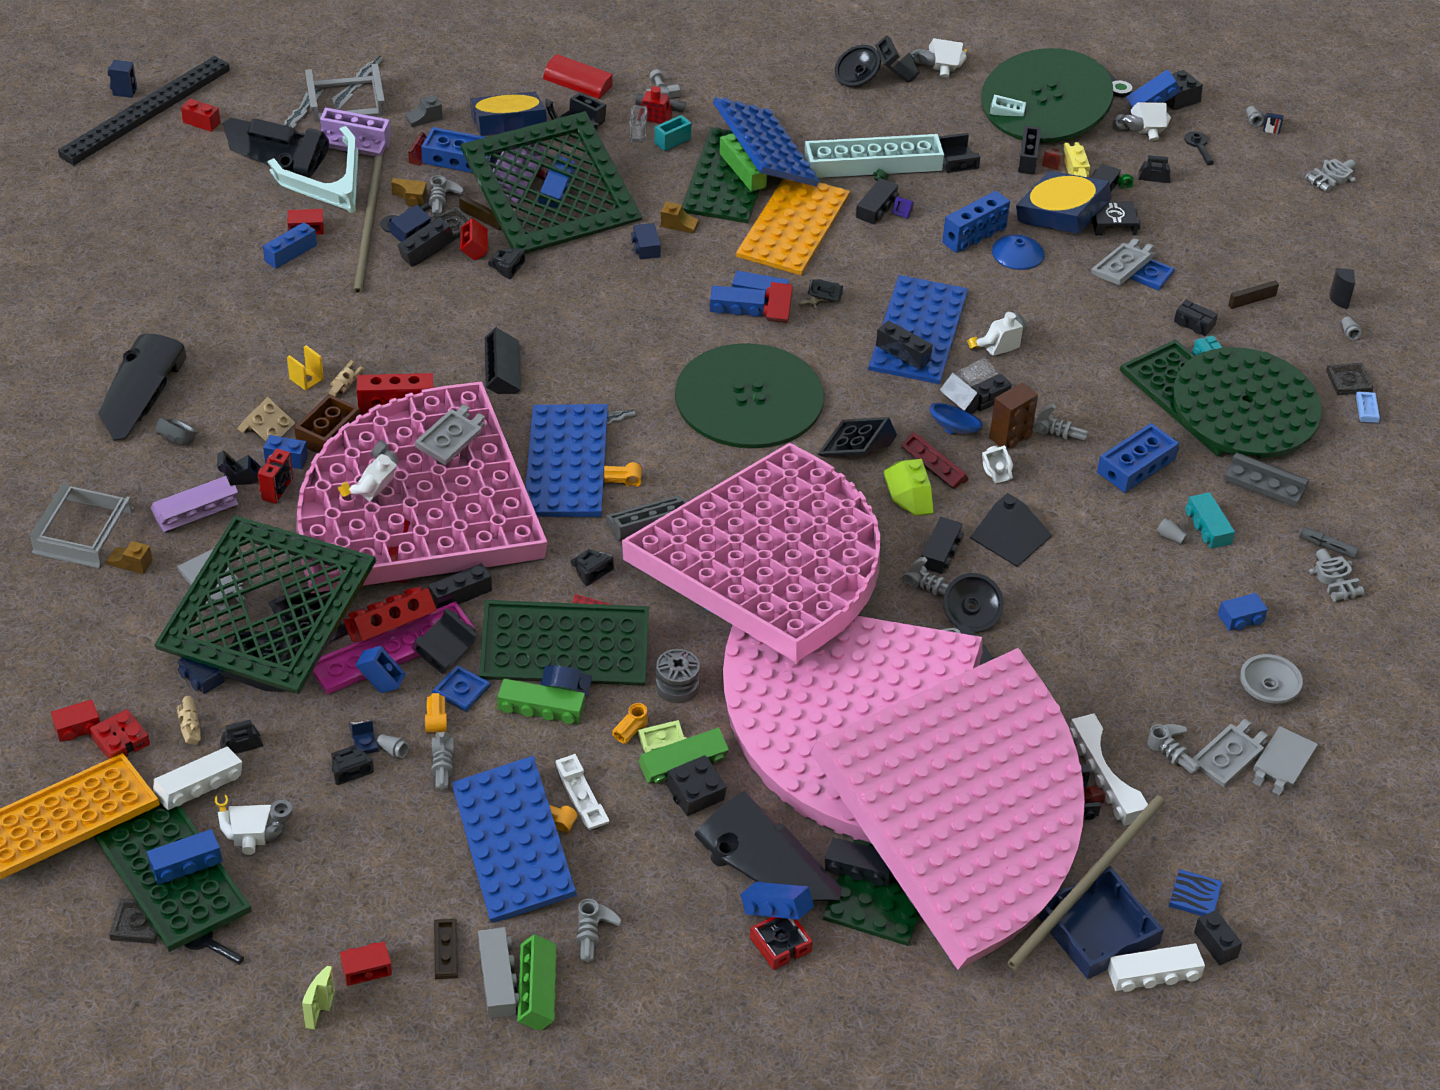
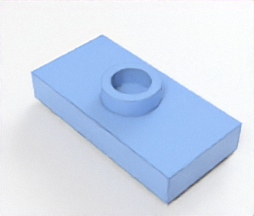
[1356,392,1380,423]

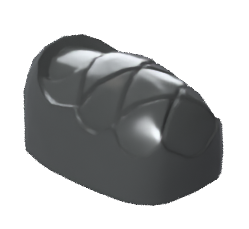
[155,418,197,445]

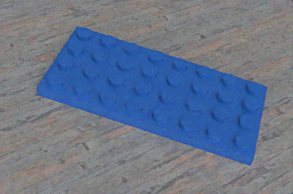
[713,97,820,186]
[868,275,968,384]
[526,404,608,517]
[451,755,577,923]

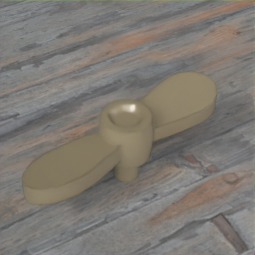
[799,297,828,309]

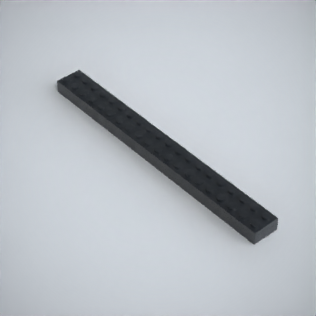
[58,56,230,166]

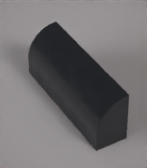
[484,327,521,394]

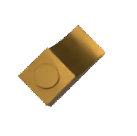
[391,178,427,207]
[660,201,699,234]
[106,541,152,574]

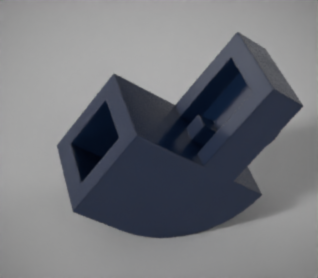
[541,665,592,697]

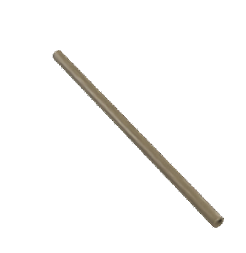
[353,155,383,293]
[1008,795,1165,970]

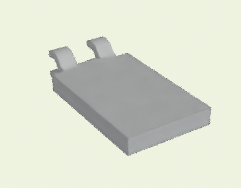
[1091,238,1155,285]
[415,404,485,465]
[177,549,246,611]
[1192,719,1268,788]
[1253,726,1318,796]

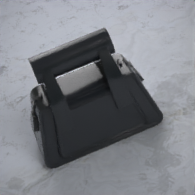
[1138,155,1171,183]
[488,248,526,279]
[808,279,843,301]
[570,549,614,586]
[220,719,263,754]
[331,745,374,785]

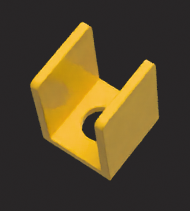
[287,345,324,391]

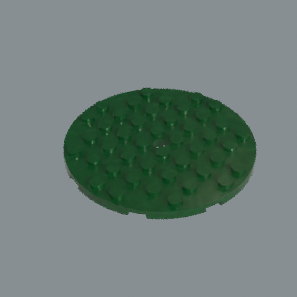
[1172,347,1322,458]

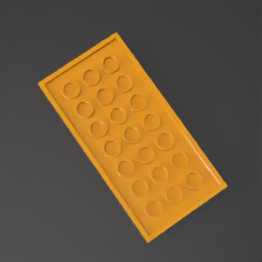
[736,178,850,275]
[0,753,160,880]

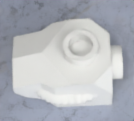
[982,446,1013,484]

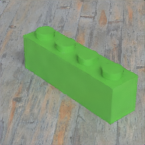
[719,133,767,192]
[497,679,585,724]
[638,727,729,784]
[517,934,557,1030]

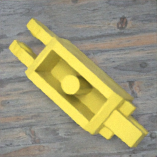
[1064,142,1090,177]

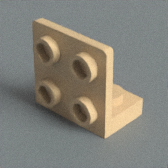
[237,397,295,441]

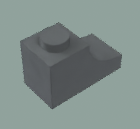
[405,95,443,127]

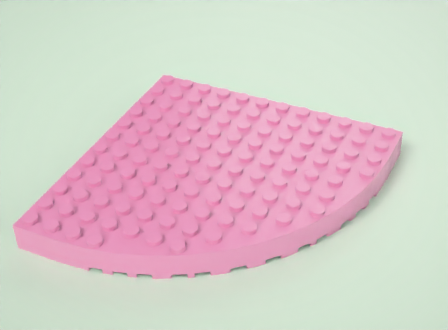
[296,381,547,593]
[622,443,880,662]
[723,616,983,844]
[810,648,1084,970]

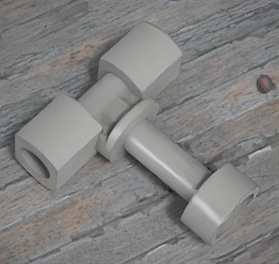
[646,69,680,98]

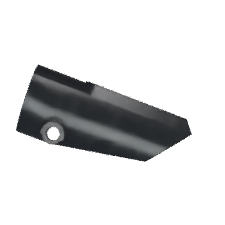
[222,118,329,177]
[98,334,187,441]
[694,791,842,901]

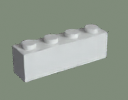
[153,746,242,810]
[1107,943,1205,992]

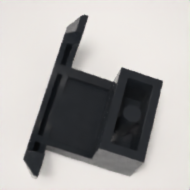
[545,92,607,134]

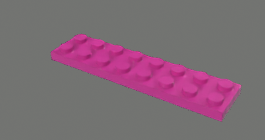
[312,601,475,695]

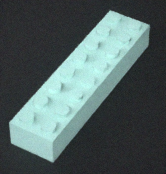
[804,134,944,178]

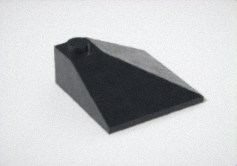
[818,417,897,457]
[970,493,1052,567]
[269,586,349,655]
[220,631,296,691]

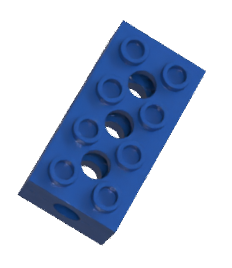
[421,127,498,173]
[942,191,1010,253]
[1097,423,1179,493]

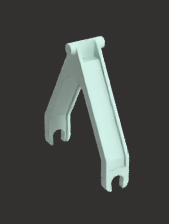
[267,126,359,213]

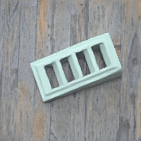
[989,95,1026,116]

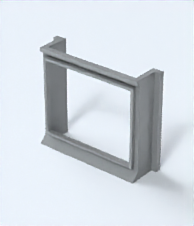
[305,63,385,122]
[30,481,134,568]

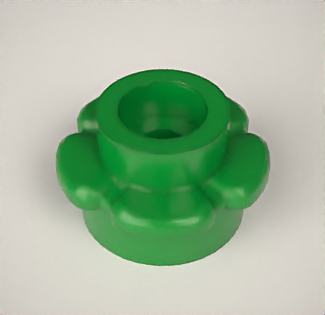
[1117,174,1134,189]

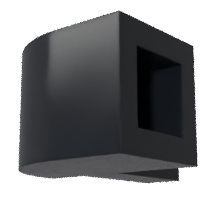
[217,450,261,485]

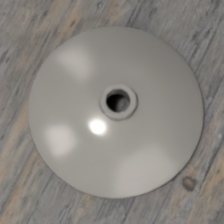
[1240,654,1303,704]

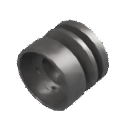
[656,649,700,703]

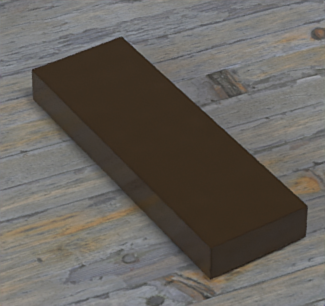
[459,195,501,231]
[1228,280,1279,309]
[434,919,458,979]

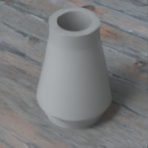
[1246,106,1264,127]
[1342,317,1362,340]
[1157,518,1187,544]
[377,734,409,758]

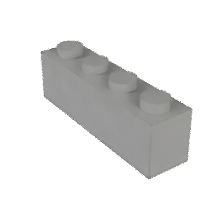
[478,927,519,1018]

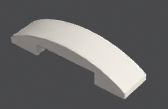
[555,754,609,830]

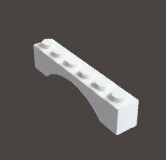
[1069,713,1148,826]

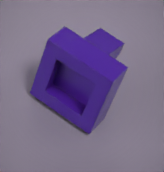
[892,196,914,218]

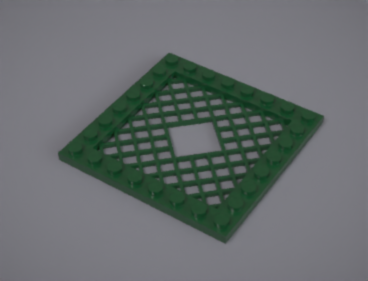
[460,111,642,254]
[154,515,376,694]

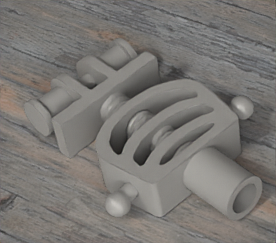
[1305,159,1356,193]
[1309,548,1364,602]

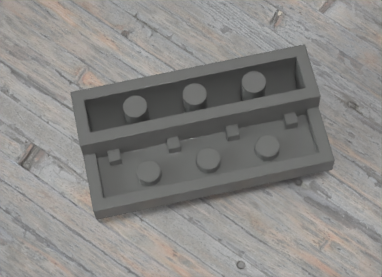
[1224,453,1309,507]
[606,495,688,540]

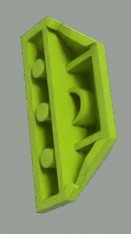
[883,459,934,516]

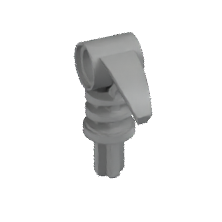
[429,175,463,217]
[1032,404,1088,440]
[902,557,948,596]
[1147,724,1200,774]
[431,732,454,791]
[576,899,621,963]

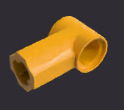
[604,462,642,487]
[425,693,447,733]
[612,703,648,744]
[549,805,578,835]

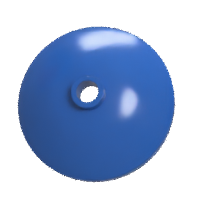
[992,234,1044,270]
[929,403,983,435]

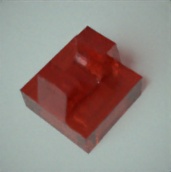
[1042,148,1062,170]

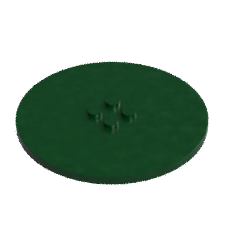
[981,48,1113,143]
[675,343,824,449]

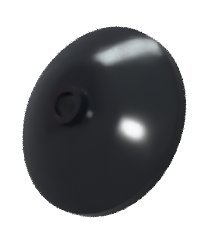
[835,45,881,87]
[943,573,1004,633]

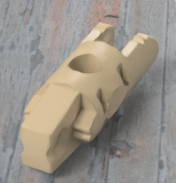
[328,360,364,397]
[177,696,201,745]

